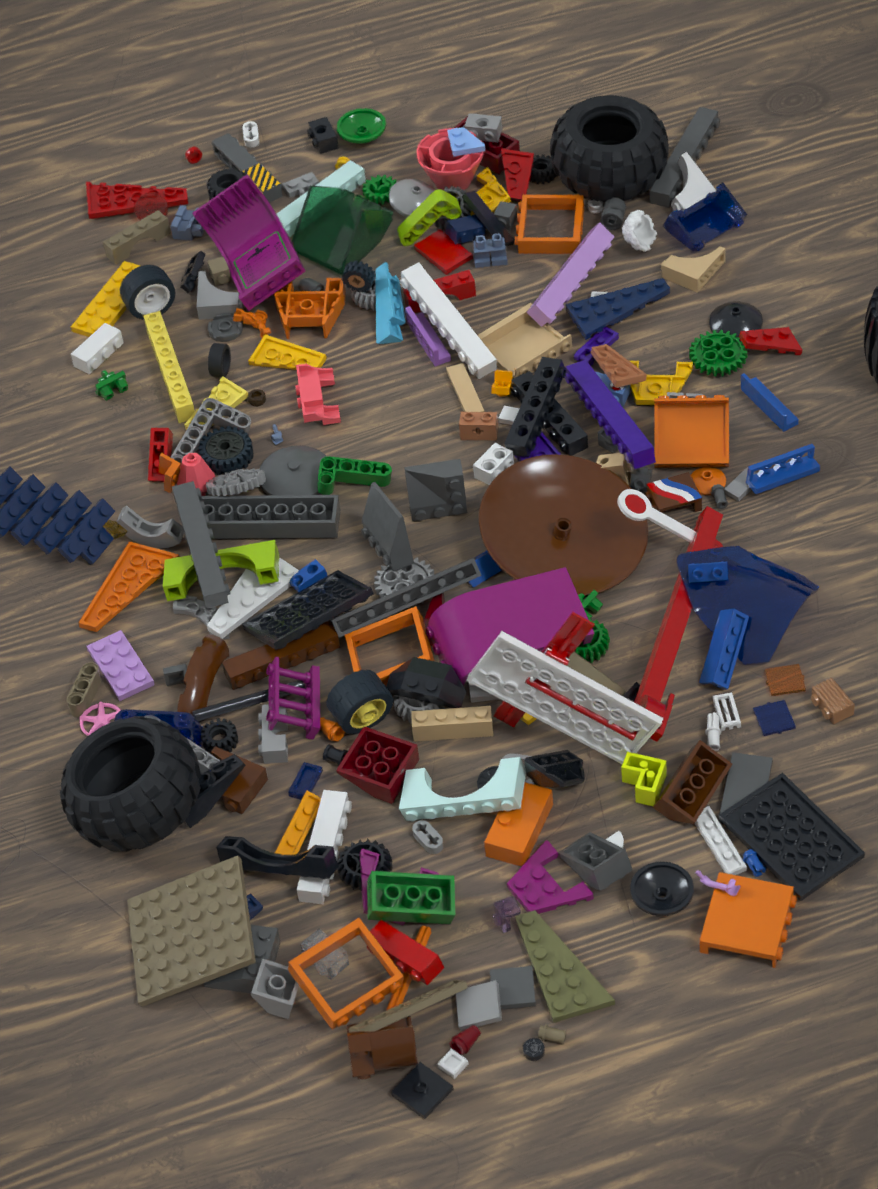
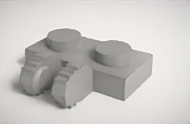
[282,172,319,198]

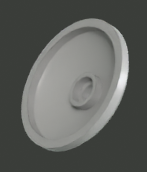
[389,179,435,217]

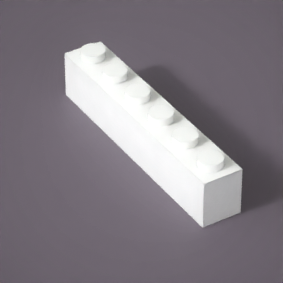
[297,790,352,904]

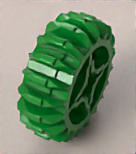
[575,617,610,663]

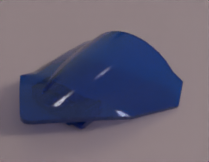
[676,546,819,665]

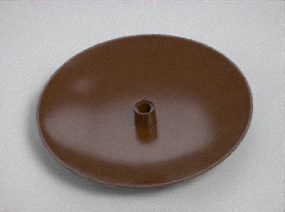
[479,454,648,596]

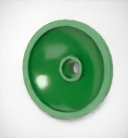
[337,108,386,144]

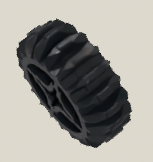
[337,839,393,892]

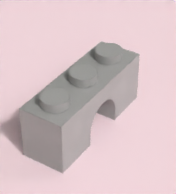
[258,704,288,764]

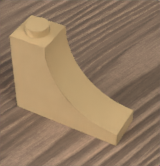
[661,246,725,292]

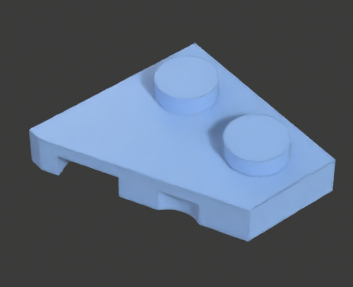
[447,127,485,157]

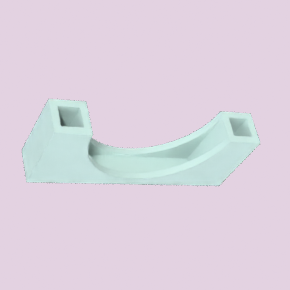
[399,757,526,821]

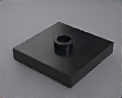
[391,1062,454,1120]

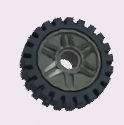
[198,426,253,475]

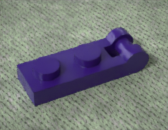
[574,327,619,366]

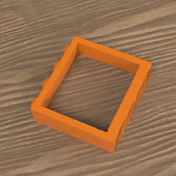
[515,195,584,254]
[345,607,434,686]
[288,918,404,1030]

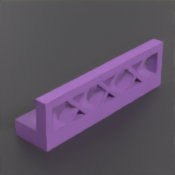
[405,306,451,366]

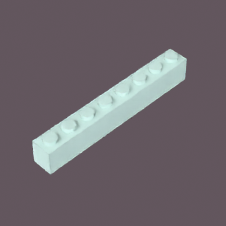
[277,160,366,237]

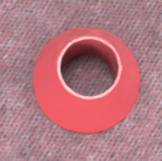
[416,128,484,190]

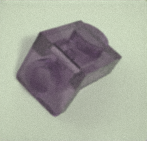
[492,896,521,933]

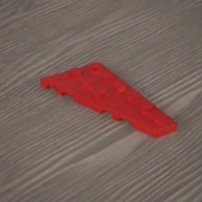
[86,182,189,219]

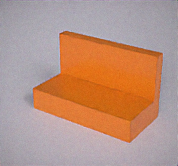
[159,453,181,493]

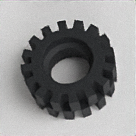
[530,154,557,184]
[201,718,238,754]

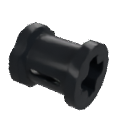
[323,744,348,766]

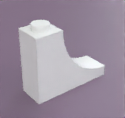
[671,152,717,217]

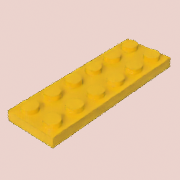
[71,261,140,337]

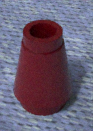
[450,1025,481,1055]

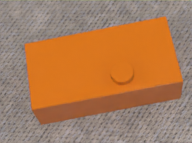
[484,782,553,867]

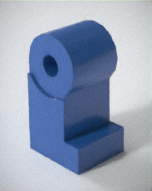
[290,559,328,592]

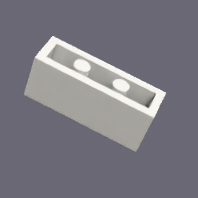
[71,323,124,374]

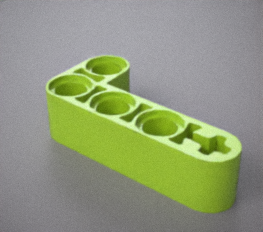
[397,189,462,246]

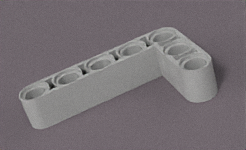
[170,398,251,468]

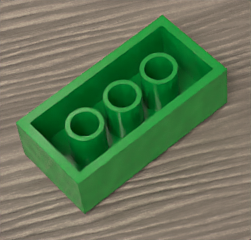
[367,871,455,924]

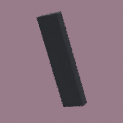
[462,191,515,246]

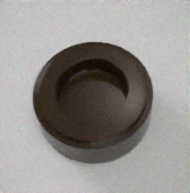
[248,389,266,406]

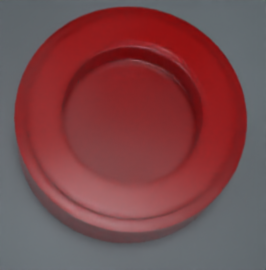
[185,147,202,164]

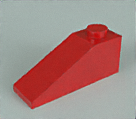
[148,428,173,482]

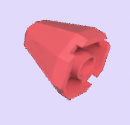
[177,453,215,496]

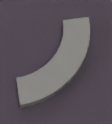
[173,595,230,639]

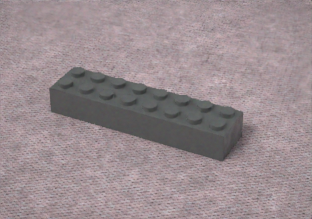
[199,495,341,539]

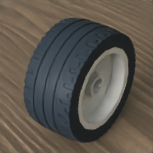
[120,265,176,320]

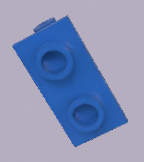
[688,561,728,582]

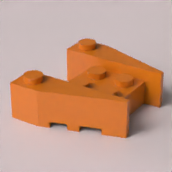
[274,278,346,339]

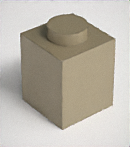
[207,256,231,286]

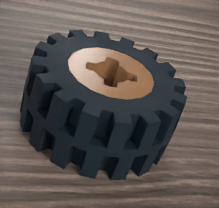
[342,260,375,293]

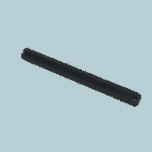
[192,680,305,722]

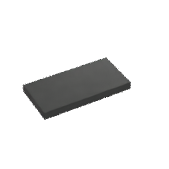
[719,752,773,822]

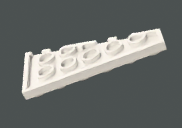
[207,557,299,639]

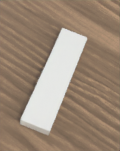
[695,806,747,875]

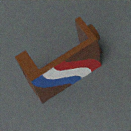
[644,472,702,513]

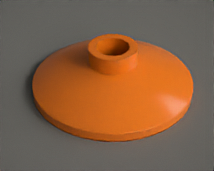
[691,467,726,496]

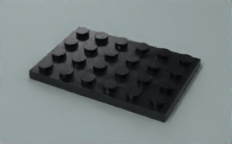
[242,570,374,650]
[719,772,865,901]

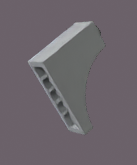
[197,271,244,320]

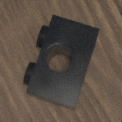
[307,117,339,154]

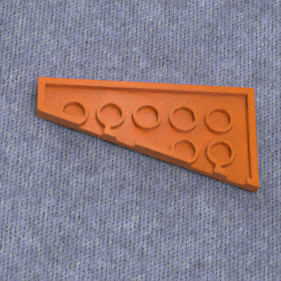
[79,541,180,632]

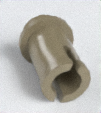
[538,1024,567,1044]

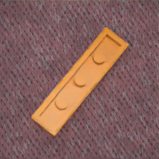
[274,790,321,855]

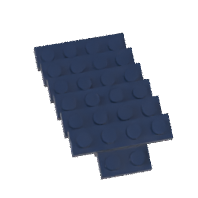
[0,466,115,565]

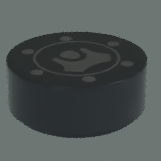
[523,1038,545,1061]

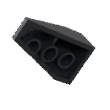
[184,754,246,828]

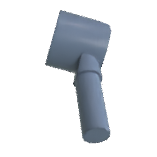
[271,424,283,445]

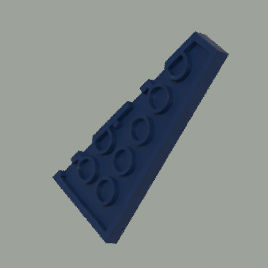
[566,278,670,340]

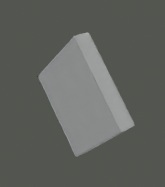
[456,980,502,1031]

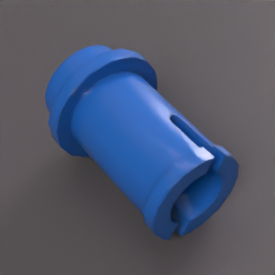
[743,849,766,877]

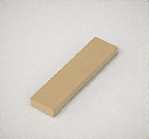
[446,363,484,412]

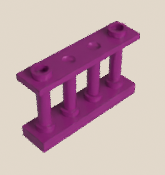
[266,656,320,740]

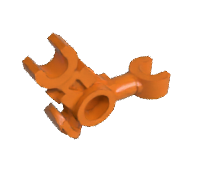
[233,308,271,340]

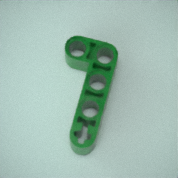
[317,456,392,495]

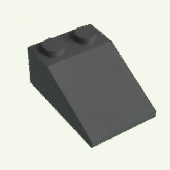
[558,832,632,891]

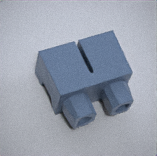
[170,205,204,241]
[473,233,508,268]

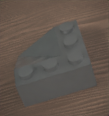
[404,459,467,522]
[204,925,281,993]

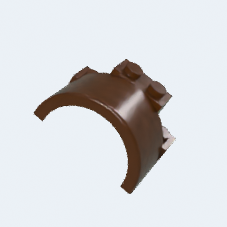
[346,1016,418,1080]

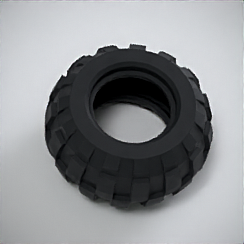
[550,95,669,202]
[60,716,201,852]

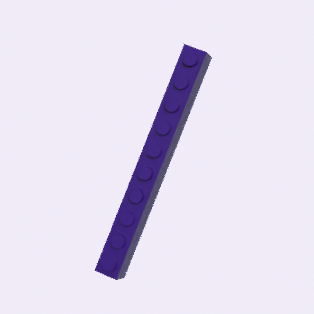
[565,360,656,469]

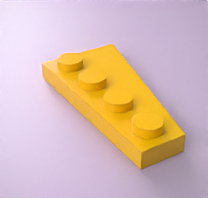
[248,335,327,370]

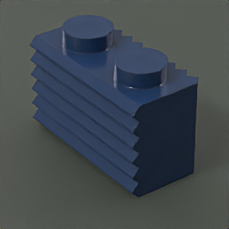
[445,215,486,245]

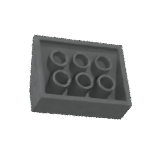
[361,482,414,571]

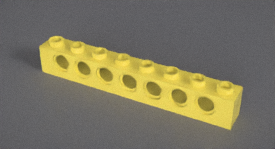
[143,311,195,423]

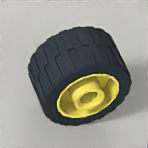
[326,670,393,734]

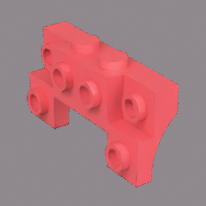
[295,363,341,425]

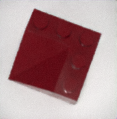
[336,726,419,804]

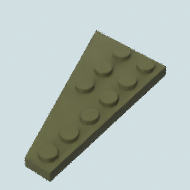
[515,910,615,1023]

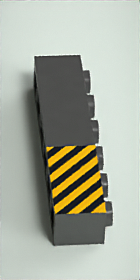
[212,133,283,202]

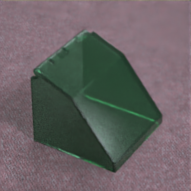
[292,185,393,275]

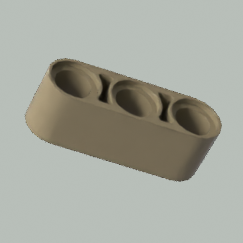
[67,662,102,718]

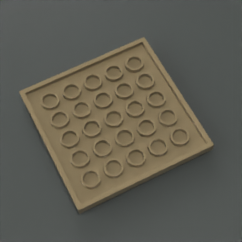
[127,856,256,1007]

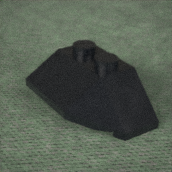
[386,657,466,708]
[524,750,585,787]

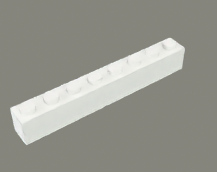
[400,262,497,379]

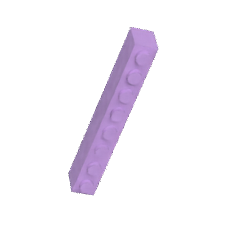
[526,223,614,327]

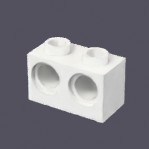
[473,443,514,485]

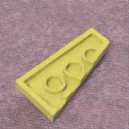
[184,376,248,430]

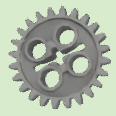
[206,468,266,496]
[374,557,434,608]

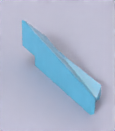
[375,262,406,344]

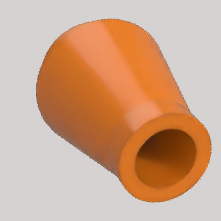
[320,717,345,741]

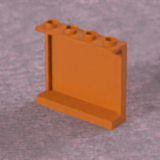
[654,395,729,468]
[700,872,797,968]

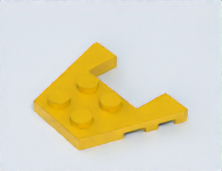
[470,168,511,216]
[630,361,693,405]

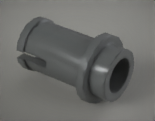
[711,484,728,509]

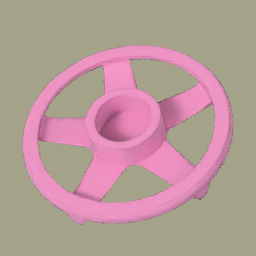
[80,702,124,736]

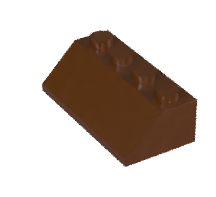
[653,740,732,824]

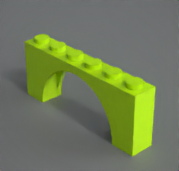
[163,540,279,601]

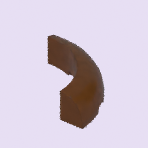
[176,634,229,720]

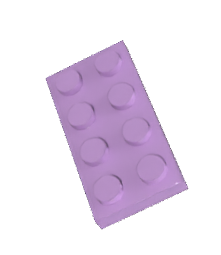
[87,630,154,701]

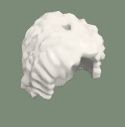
[622,210,657,252]

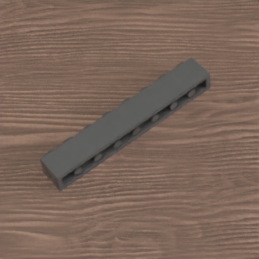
[650,107,720,208]
[172,481,230,609]
[332,557,481,637]

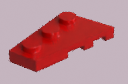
[501,149,534,202]
[739,327,803,356]

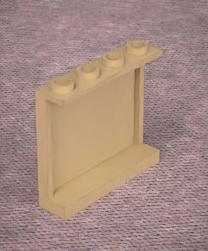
[477,303,572,379]

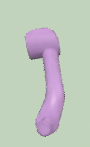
[695,870,741,896]

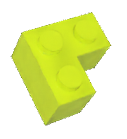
[621,752,667,806]

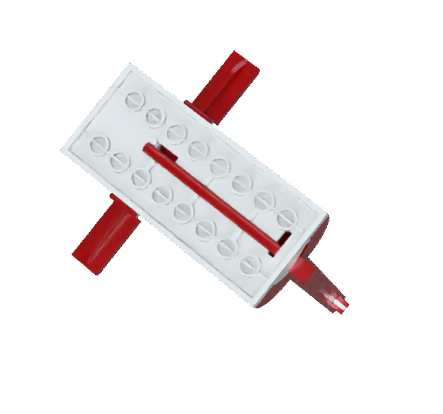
[466,489,723,764]

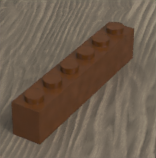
[222,621,340,690]

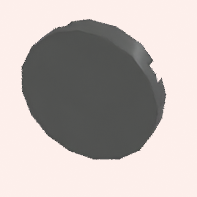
[208,313,243,342]

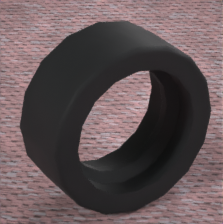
[208,343,231,377]

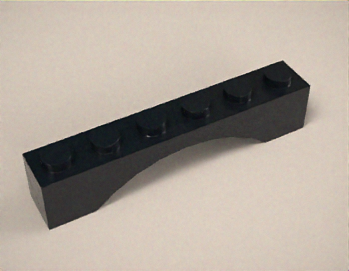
[216,836,338,879]

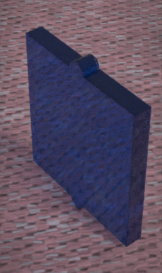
[753,700,796,736]

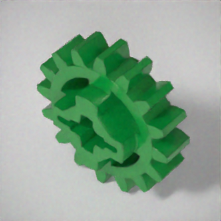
[362,175,397,205]

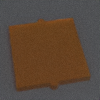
[765,664,806,696]

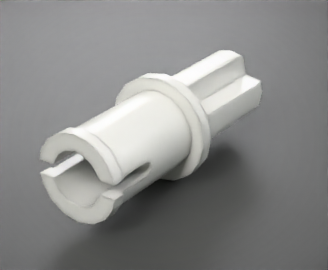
[705,712,721,751]

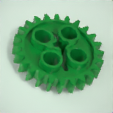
[689,330,747,377]

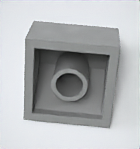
[251,959,299,1019]

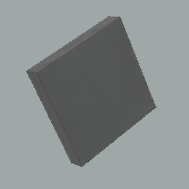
[490,966,536,1009]

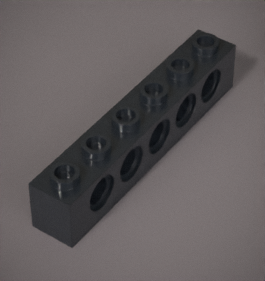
[504,357,567,458]
[511,371,588,456]

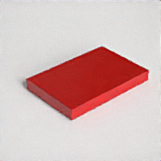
[414,229,473,275]

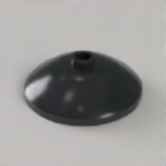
[709,301,763,338]
[630,862,694,916]

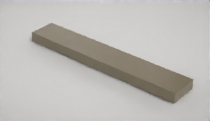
[348,979,468,1033]

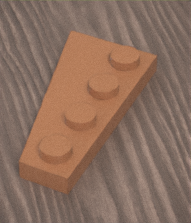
[591,344,647,388]

